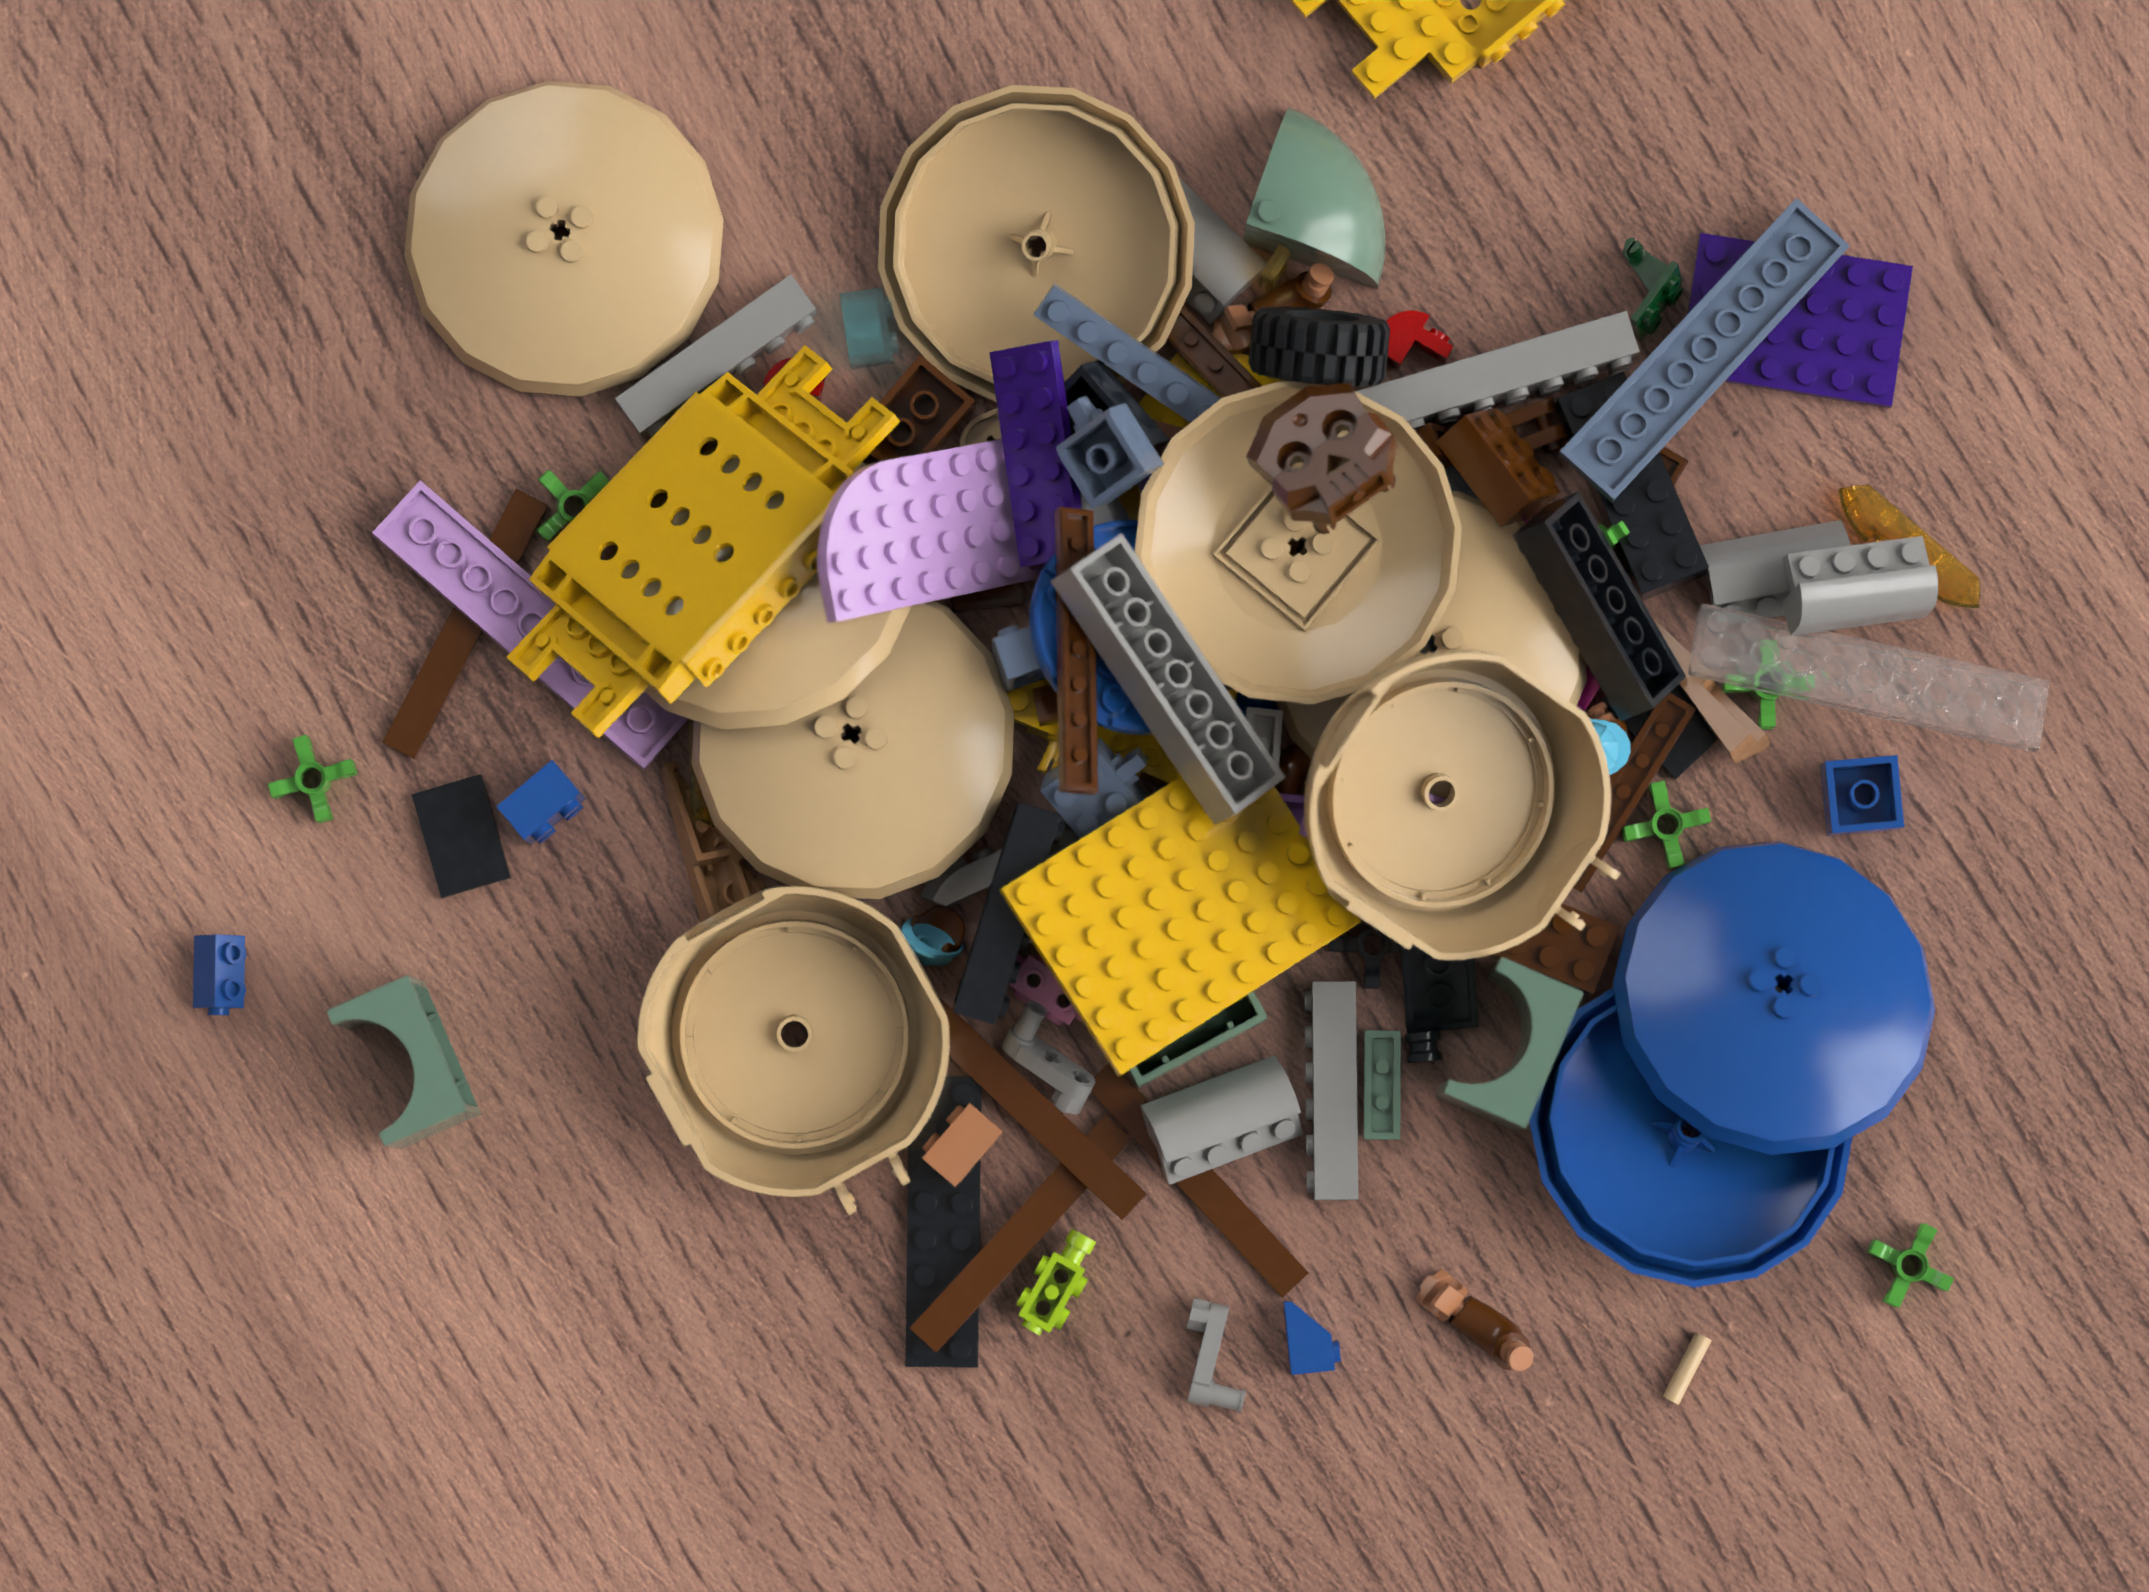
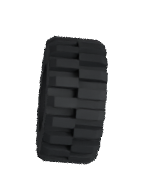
[1249,307,1390,386]

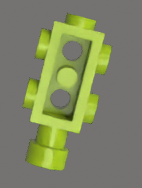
[1016,1228,1097,1336]

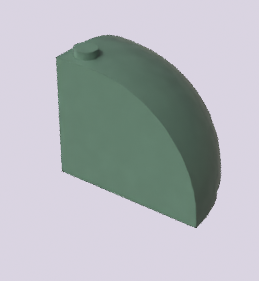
[1243,107,1386,289]

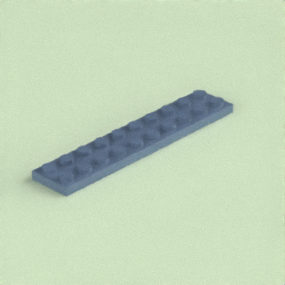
[1558,198,1850,503]

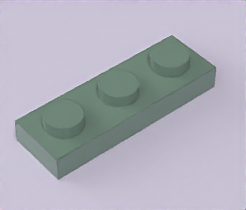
[1363,1031,1401,1140]

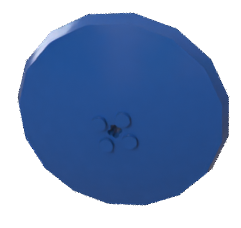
[1613,841,1935,1155]
[1529,988,1853,1287]

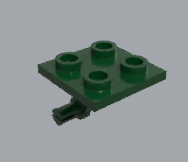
[1623,238,1683,341]

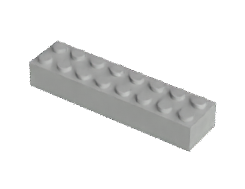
[1356,311,1639,431]
[1051,533,1286,825]

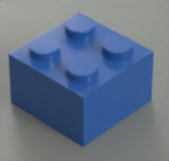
[1820,755,1904,836]
[496,760,586,845]

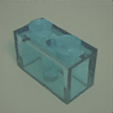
[840,287,899,370]

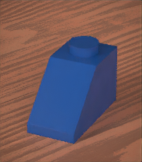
[1283,1301,1341,1375]

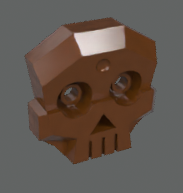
[1246,383,1398,534]

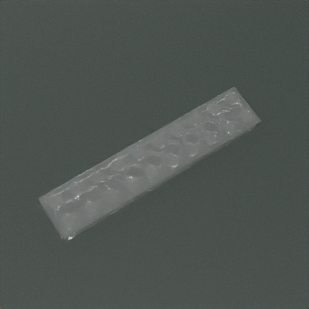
[1688,603,2050,752]

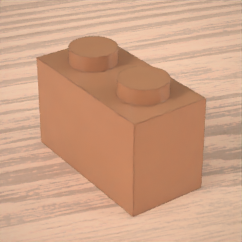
[922,1103,1003,1187]

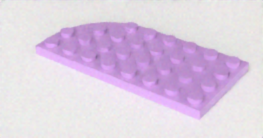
[817,439,1044,623]

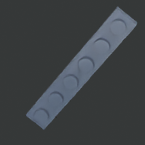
[1034,283,1221,423]

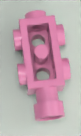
[1009,953,1082,1026]

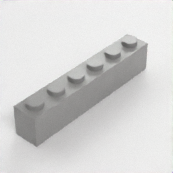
[615,274,818,438]
[1304,981,1358,1200]

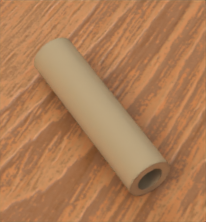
[1662,1332,1712,1405]

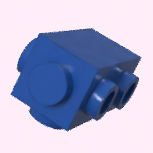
[193,934,246,1016]

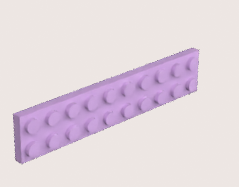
[372,480,690,771]

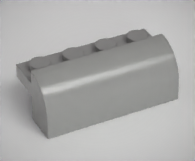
[1178,176,1268,325]
[1700,520,1850,628]
[1782,536,1938,636]
[1140,1055,1303,1185]

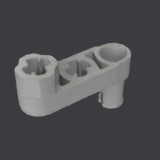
[1002,1001,1095,1115]
[1186,1297,1246,1413]

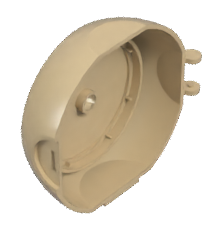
[1304,650,1621,960]
[637,886,950,1215]

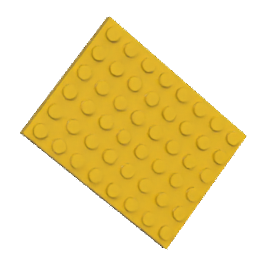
[1000,776,1362,1077]

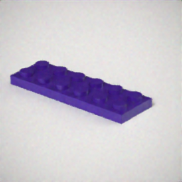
[989,341,1082,567]

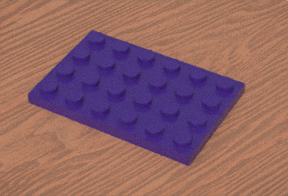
[1687,233,1913,408]

